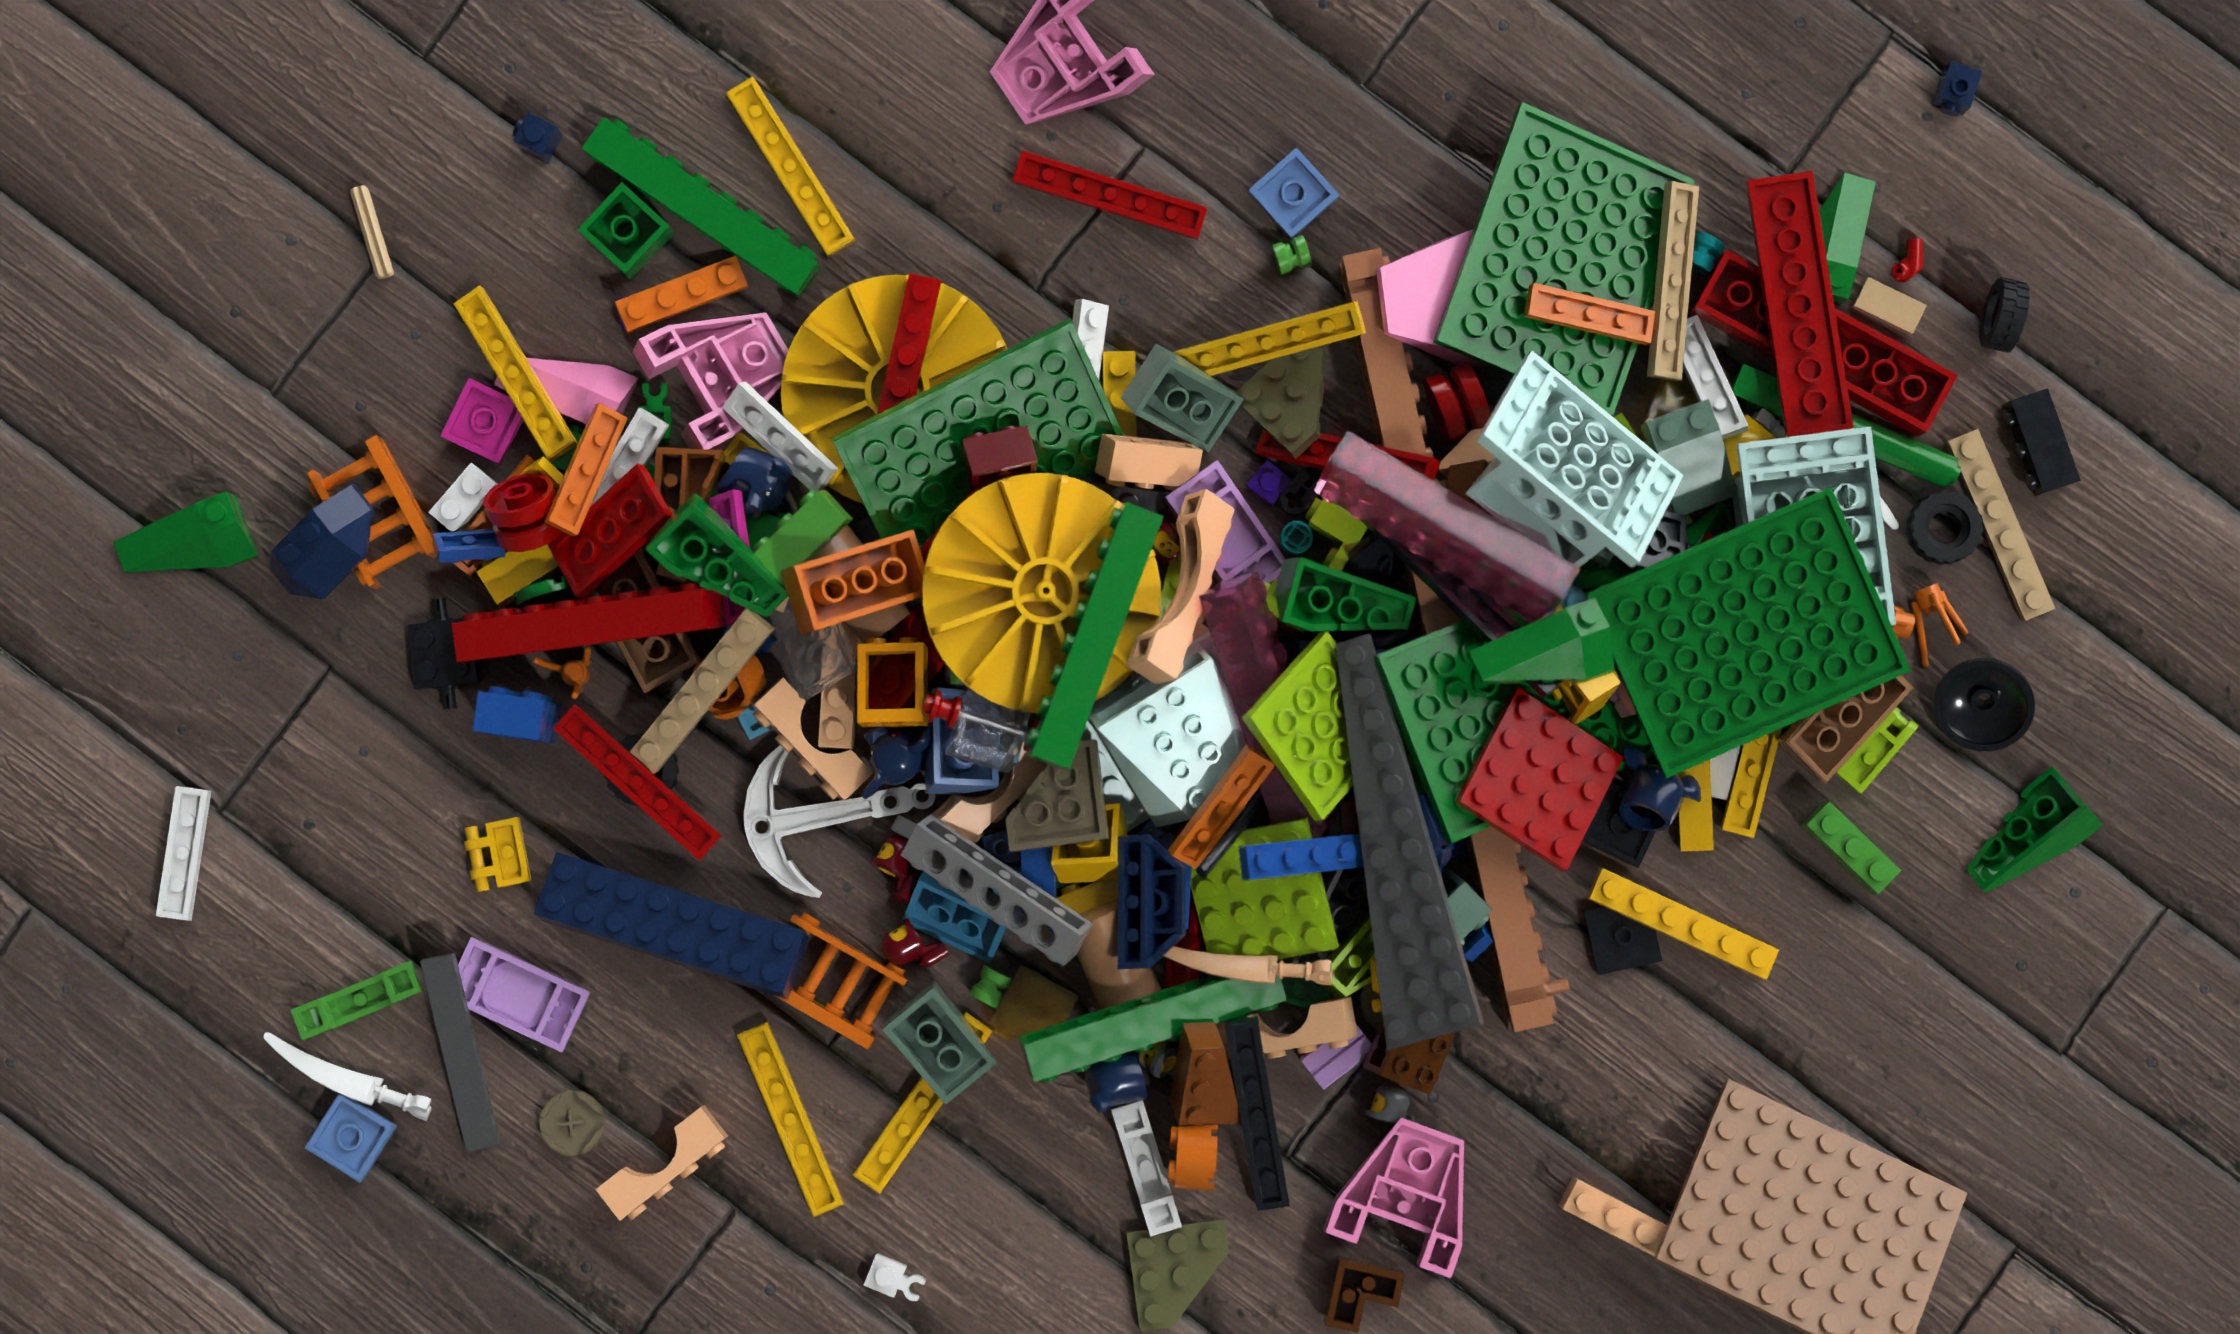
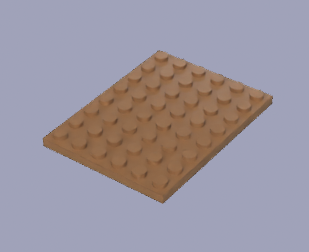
[1653,1079,1967,1334]

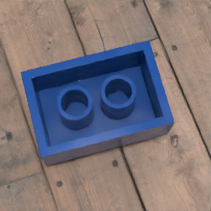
[472,686,561,744]

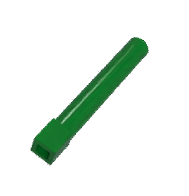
[1730,363,1961,488]

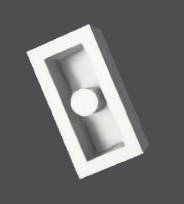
[428,463,498,532]

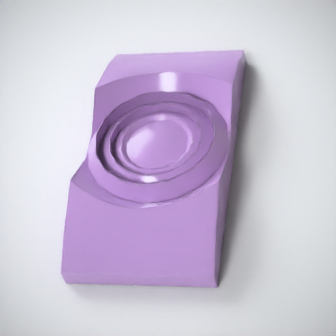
[1164,460,1285,605]
[458,937,591,1052]

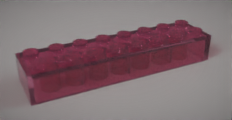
[1314,431,1580,623]
[1199,572,1337,839]

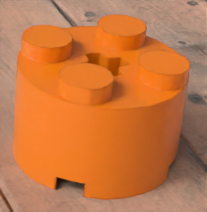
[691,648,766,720]
[1167,1124,1218,1191]

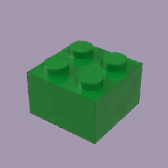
[577,182,675,280]

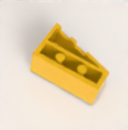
[1529,604,1621,725]

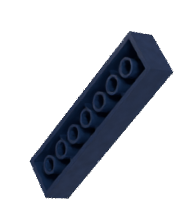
[534,852,810,1000]

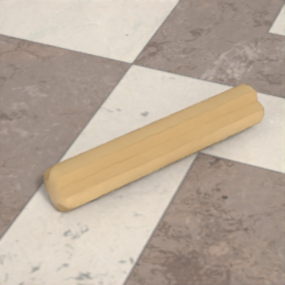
[350,185,394,280]

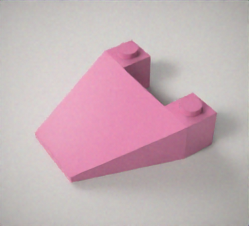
[990,0,1155,125]
[1376,230,1486,367]
[632,312,788,450]
[1323,1118,1464,1278]

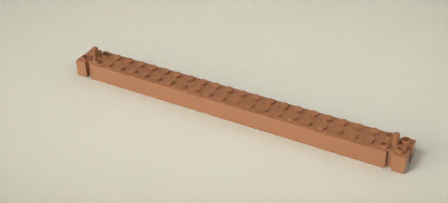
[1338,248,1569,1032]

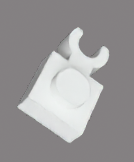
[864,1253,926,1301]

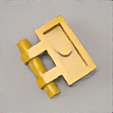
[464,817,532,892]

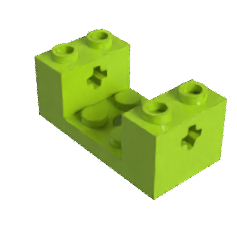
[1254,493,1368,638]

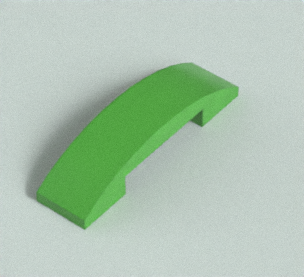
[290,960,423,1041]

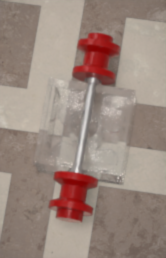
[922,687,1039,773]

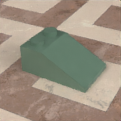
[1121,344,1244,453]
[1640,399,1738,515]
[1441,866,1492,946]
[882,980,997,1105]

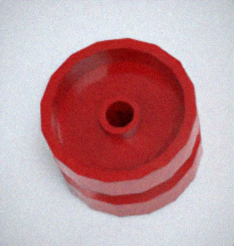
[1423,362,1491,445]
[483,474,563,552]

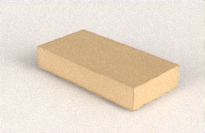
[1852,277,1927,336]

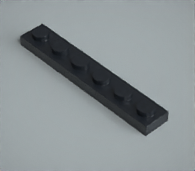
[1225,1016,1290,1211]

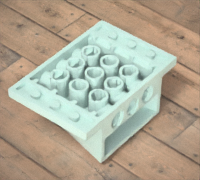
[1465,351,1683,576]
[1732,426,1896,625]
[1080,622,1268,831]

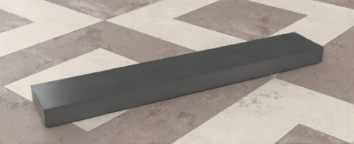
[420,952,501,1152]

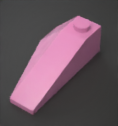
[494,358,639,426]

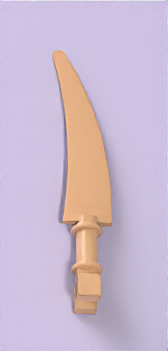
[1164,946,1333,985]

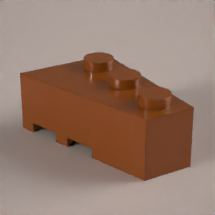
[650,447,726,542]
[1169,1022,1242,1126]

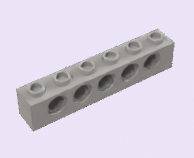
[901,814,1093,966]

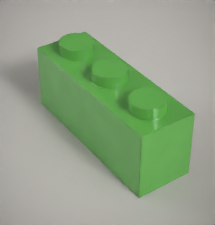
[752,490,853,586]
[1799,801,1901,894]

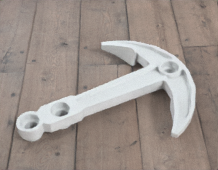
[743,746,936,898]

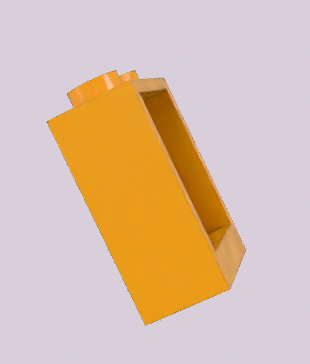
[857,637,928,727]

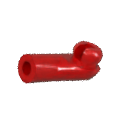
[1891,238,1923,283]

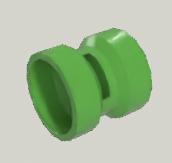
[1271,235,1312,276]
[969,964,1013,1009]

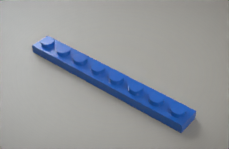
[1239,834,1466,881]

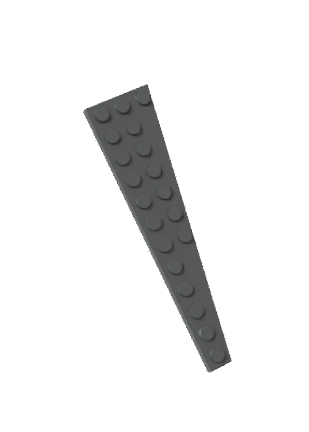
[1336,634,1484,1050]

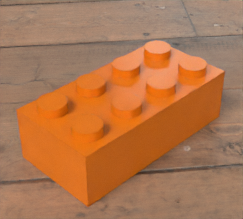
[780,530,925,635]

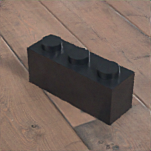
[2002,388,2081,496]

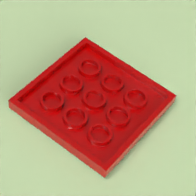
[1455,687,1624,872]

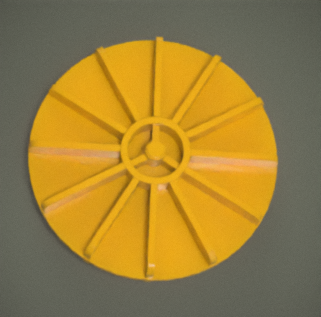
[781,275,1008,504]
[922,473,1161,713]

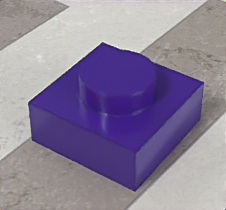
[1246,460,1292,506]

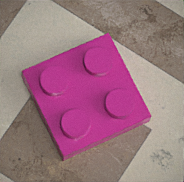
[440,378,523,465]

